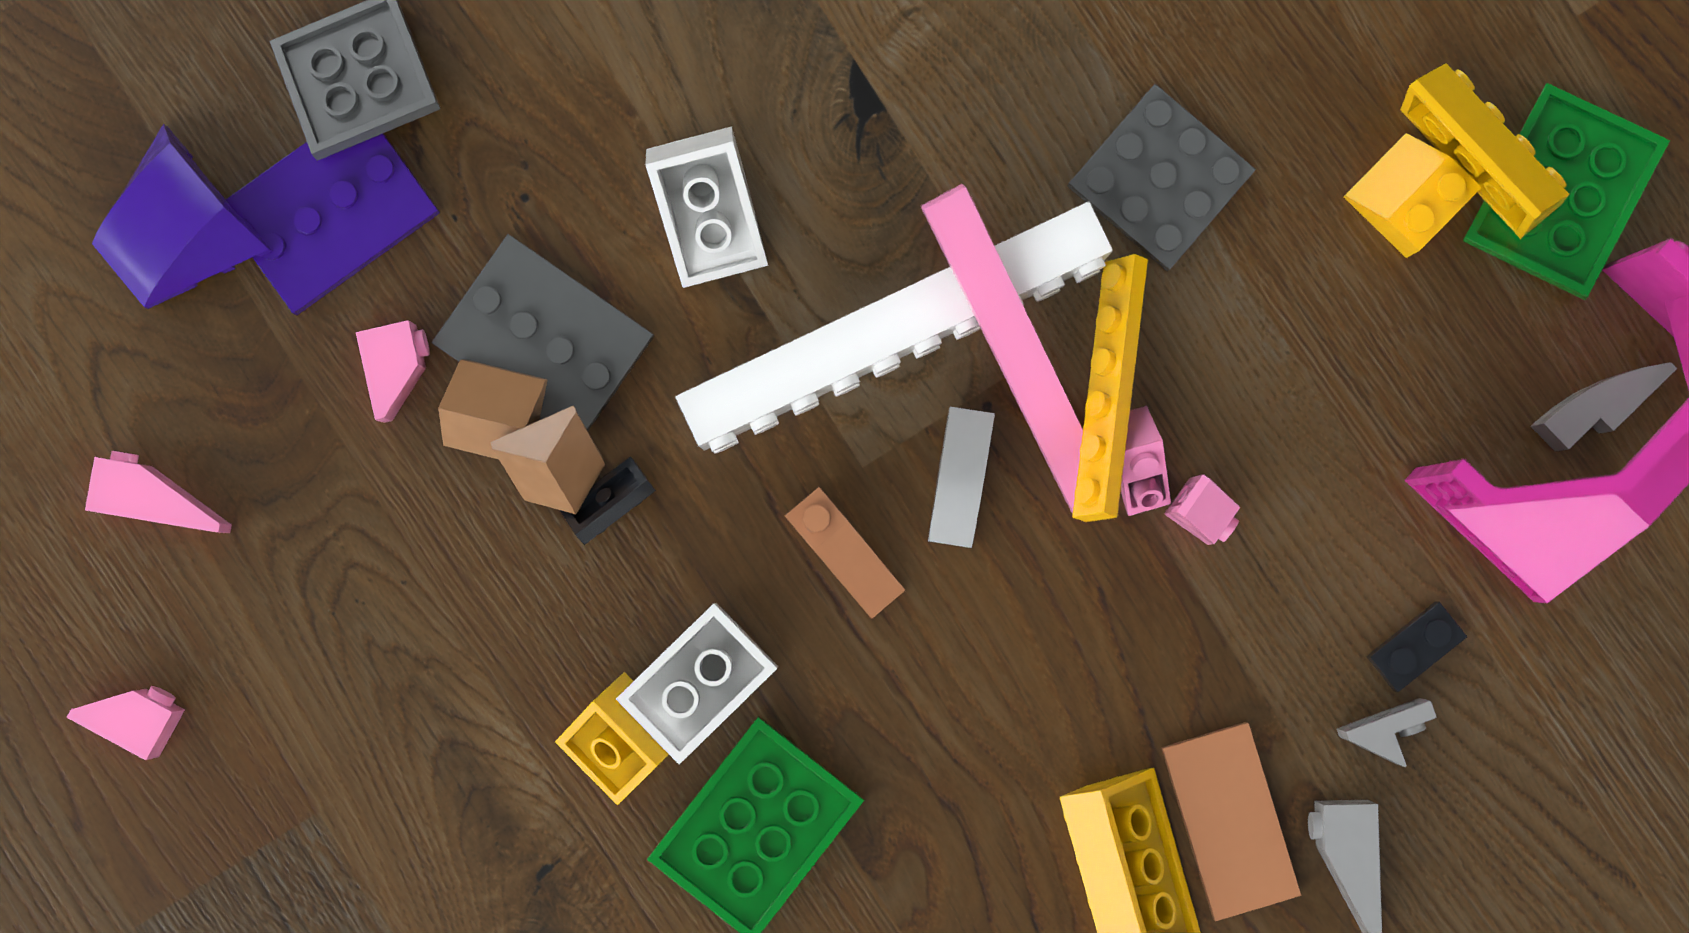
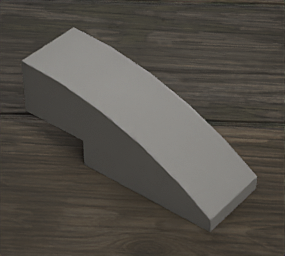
[1530,362,1677,452]
[928,407,995,548]

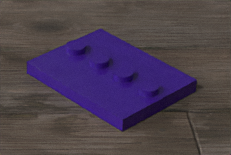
[226,134,440,315]

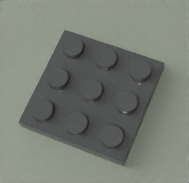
[269,0,441,161]
[1067,84,1256,272]

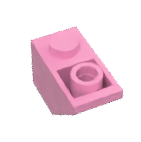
[1120,406,1171,516]

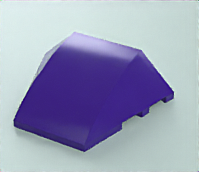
[92,124,273,309]

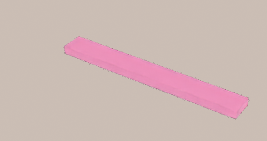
[921,184,1083,514]

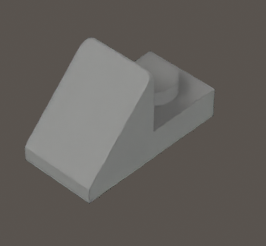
[1336,698,1437,767]

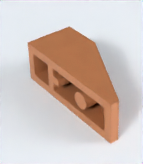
[785,487,905,619]

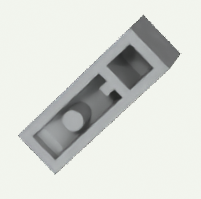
[1308,800,1382,933]

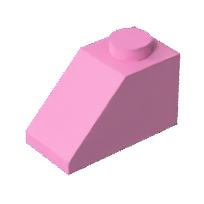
[356,320,430,423]
[1164,474,1240,545]
[67,686,185,760]

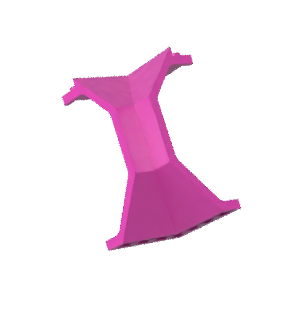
[1404,239,1689,603]

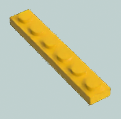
[1072,254,1148,522]

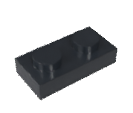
[560,456,656,545]
[1366,602,1467,692]

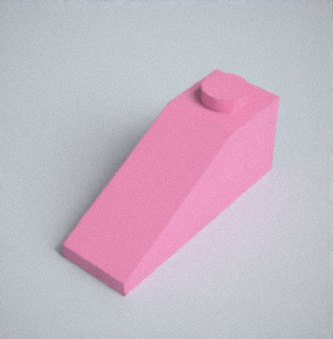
[85,451,231,533]

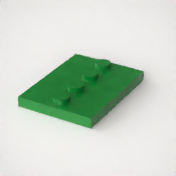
[1463,83,1670,300]
[647,716,864,933]

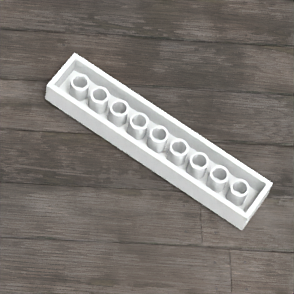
[675,202,1113,454]

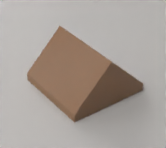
[438,359,548,459]
[490,405,605,514]

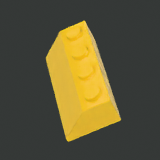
[1401,63,1569,239]
[1059,768,1201,933]

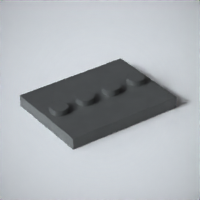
[431,234,655,431]

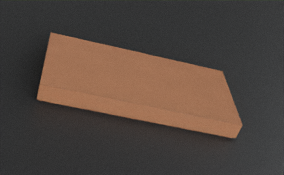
[1161,722,1301,921]

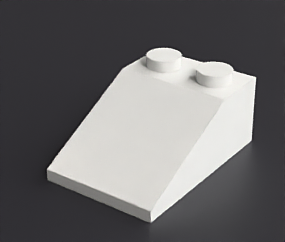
[646,126,768,288]
[616,603,779,764]

